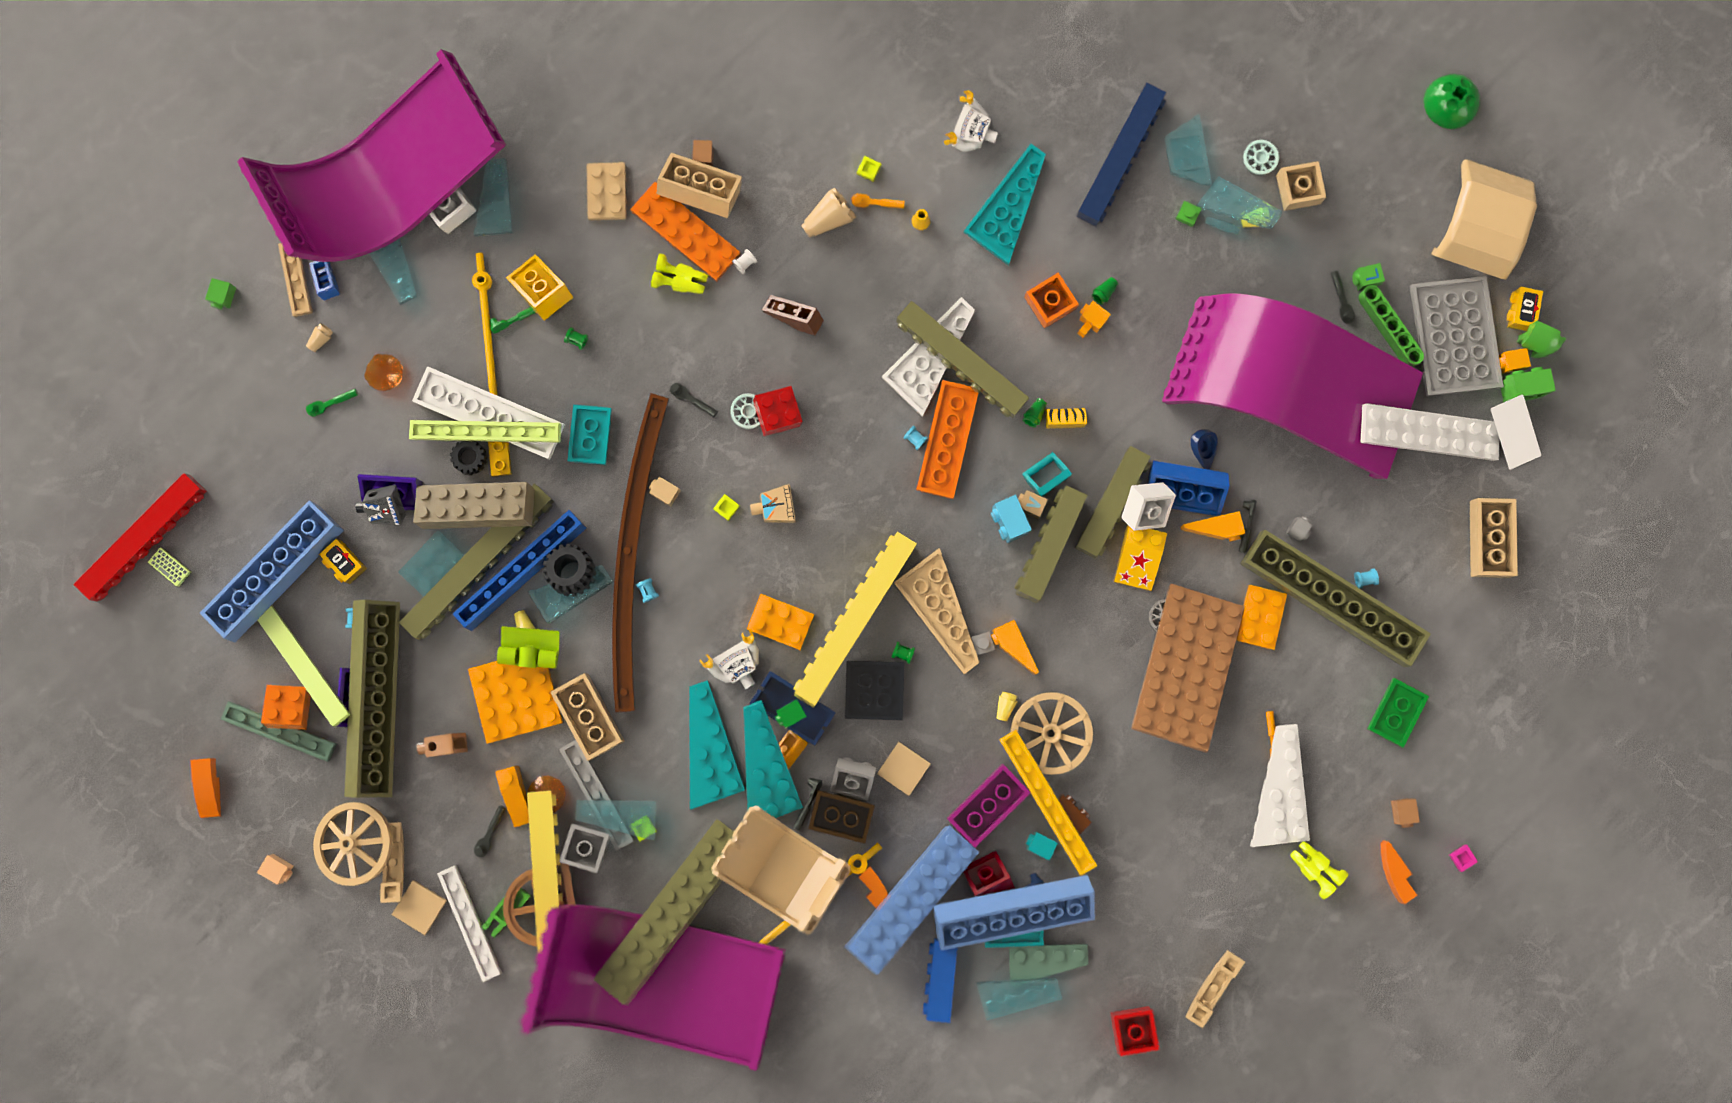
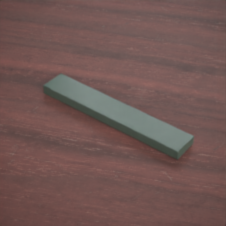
[221,701,337,762]

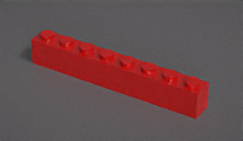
[73,473,207,602]

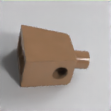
[417,733,468,757]

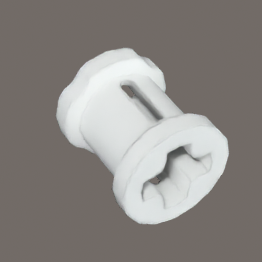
[732,249,757,274]

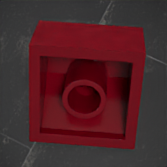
[963,851,1015,897]

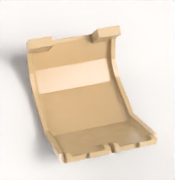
[1431,160,1537,280]
[712,806,850,935]

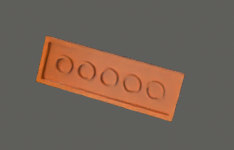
[630,182,741,282]
[916,380,978,499]

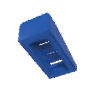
[309,261,340,300]

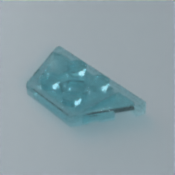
[1164,114,1212,186]

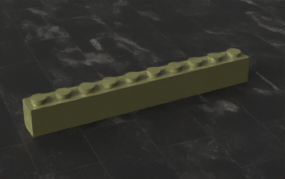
[399,483,554,640]

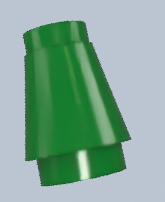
[1092,277,1118,305]
[1023,398,1047,428]

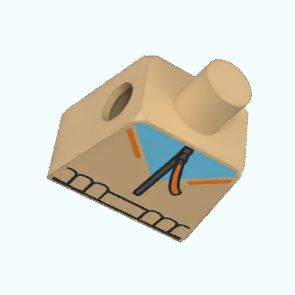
[750,484,796,523]

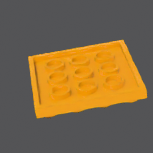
[468,661,563,744]

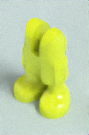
[651,253,708,294]
[1290,841,1349,900]

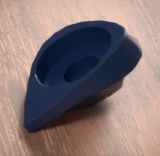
[1191,429,1218,470]

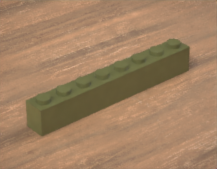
[896,301,1029,418]

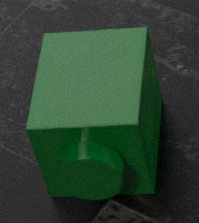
[775,699,807,728]

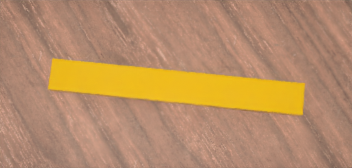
[999,730,1097,876]

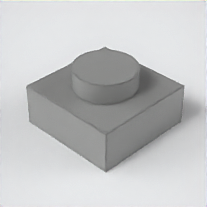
[971,631,995,655]

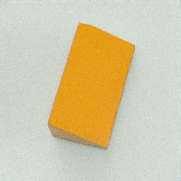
[779,730,808,769]

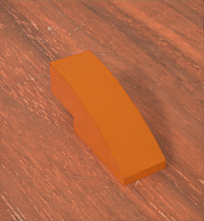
[190,758,221,818]
[1380,840,1417,904]
[859,865,888,908]

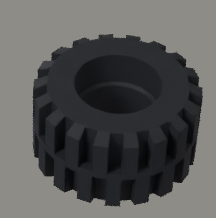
[543,544,596,597]

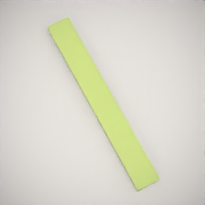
[409,420,561,443]
[258,605,350,727]

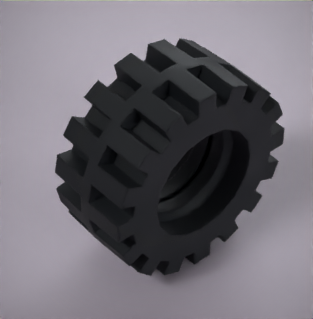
[450,441,487,475]

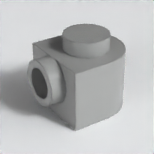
[1286,516,1312,542]

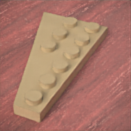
[894,548,979,674]

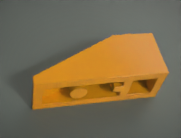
[1180,511,1245,542]
[991,620,1039,674]
[495,766,529,828]

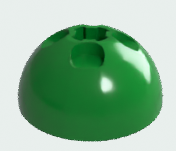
[1424,74,1480,129]

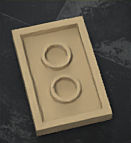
[587,162,626,220]

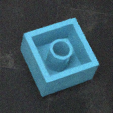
[991,495,1032,543]

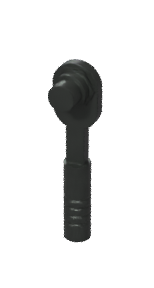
[1331,271,1355,323]
[670,383,718,417]
[1238,500,1257,553]
[793,778,823,831]
[474,805,506,857]

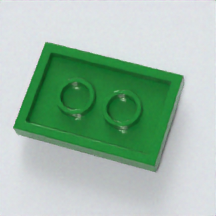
[1367,678,1429,748]

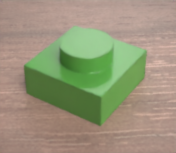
[1176,201,1202,227]

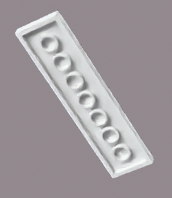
[412,366,565,460]
[1361,404,1499,461]

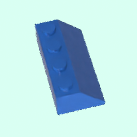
[1147,460,1230,516]

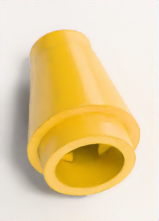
[912,209,930,230]

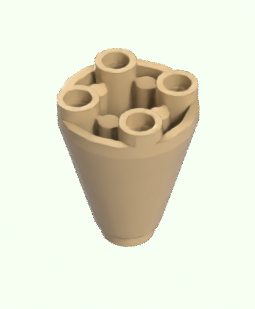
[802,188,856,237]

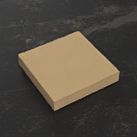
[877,742,931,796]
[392,880,447,935]

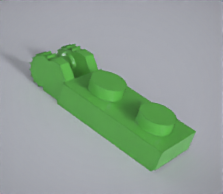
[482,887,531,938]

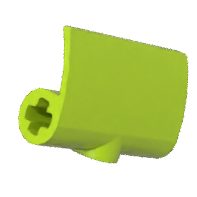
[497,626,560,669]

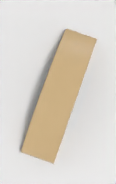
[380,822,404,903]
[1185,951,1245,1028]

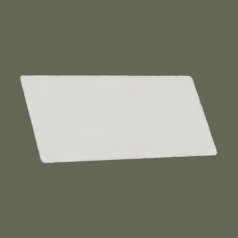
[1491,395,1541,469]

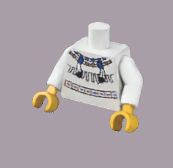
[944,90,998,152]
[700,630,759,690]

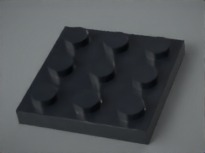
[845,661,904,720]

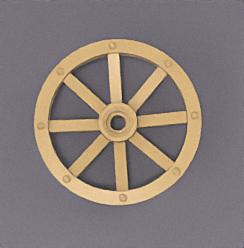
[1011,692,1093,775]
[313,802,393,886]

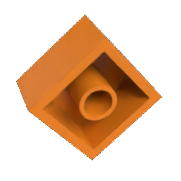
[1024,272,1079,329]
[261,685,311,730]

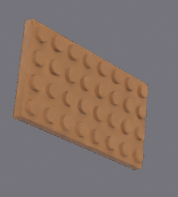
[1131,584,1244,753]

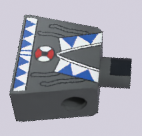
[355,485,406,526]

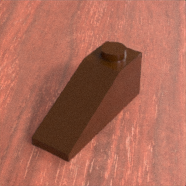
[762,295,824,336]

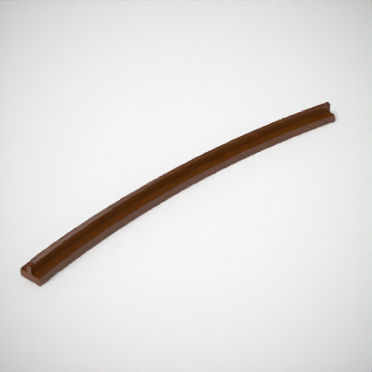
[612,393,669,713]

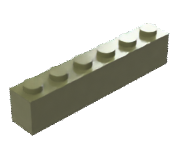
[1075,446,1151,559]

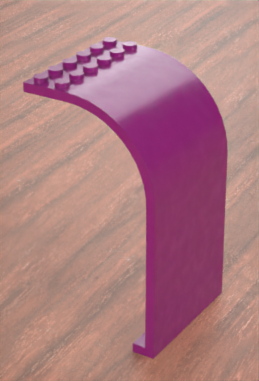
[237,49,506,262]
[1162,294,1423,479]
[521,904,786,1071]

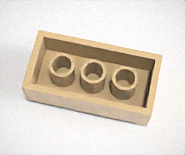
[657,153,742,218]
[1470,498,1518,578]
[550,673,625,761]

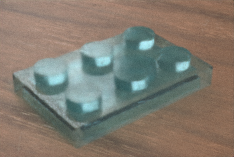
[398,530,465,596]

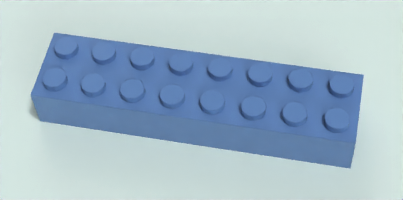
[200,500,344,643]
[844,826,979,975]
[933,875,1095,950]

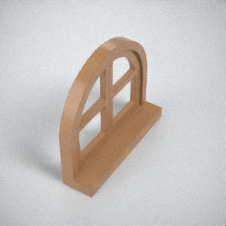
[503,863,575,946]

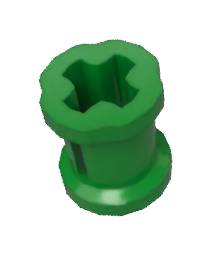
[564,327,589,350]
[892,641,915,664]

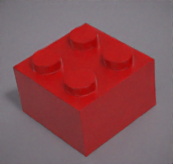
[753,386,803,436]
[1110,1006,1159,1056]

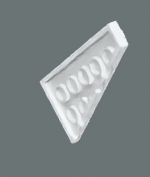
[882,297,975,417]
[1250,724,1310,847]

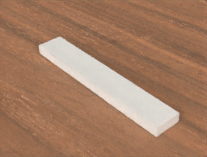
[437,865,502,982]

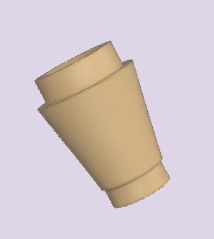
[306,323,333,352]

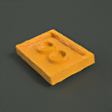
[1236,585,1287,650]
[747,594,814,650]

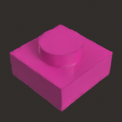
[1449,845,1478,872]

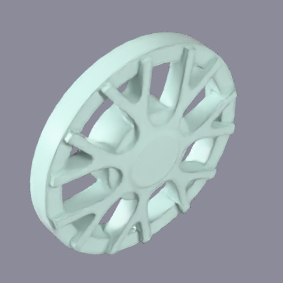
[1243,140,1279,175]
[730,393,760,429]

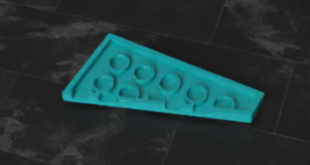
[963,143,1046,266]
[689,680,745,810]
[743,700,803,818]

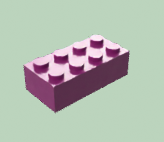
[946,764,1031,848]

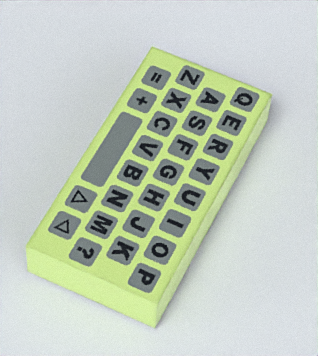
[148,547,191,587]

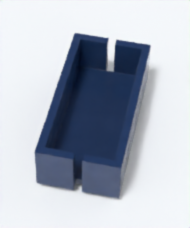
[749,671,836,746]

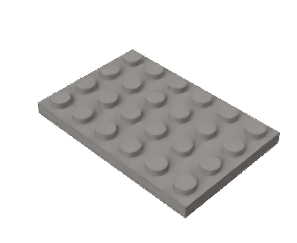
[1410,276,1503,397]

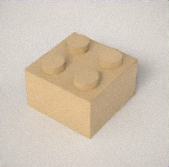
[1276,161,1326,211]

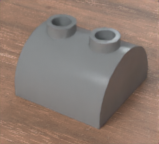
[830,757,876,801]
[559,824,610,873]

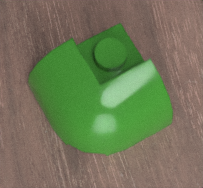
[1517,321,1566,358]

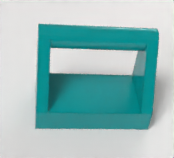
[1022,452,1072,497]

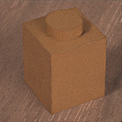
[693,140,714,167]
[1391,798,1420,828]

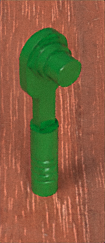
[490,307,536,333]
[306,389,358,417]

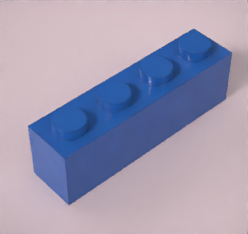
[922,938,957,1023]

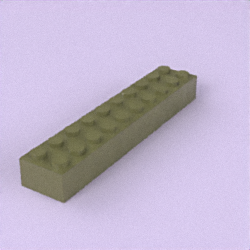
[1240,530,1431,667]
[345,600,400,798]
[593,819,734,1005]

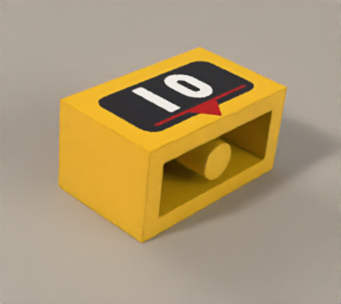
[1506,287,1543,331]
[319,539,367,584]

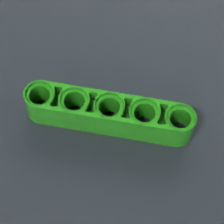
[1358,285,1424,367]

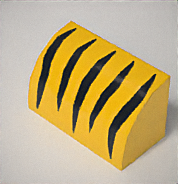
[1046,408,1087,428]

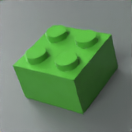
[1500,367,1556,403]

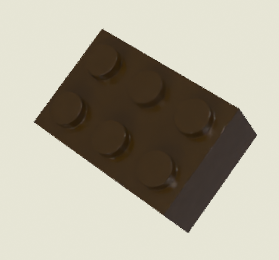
[808,790,875,844]

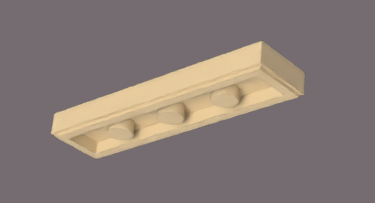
[278,243,313,317]

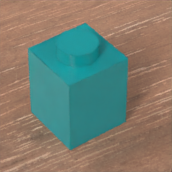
[1025,831,1058,860]

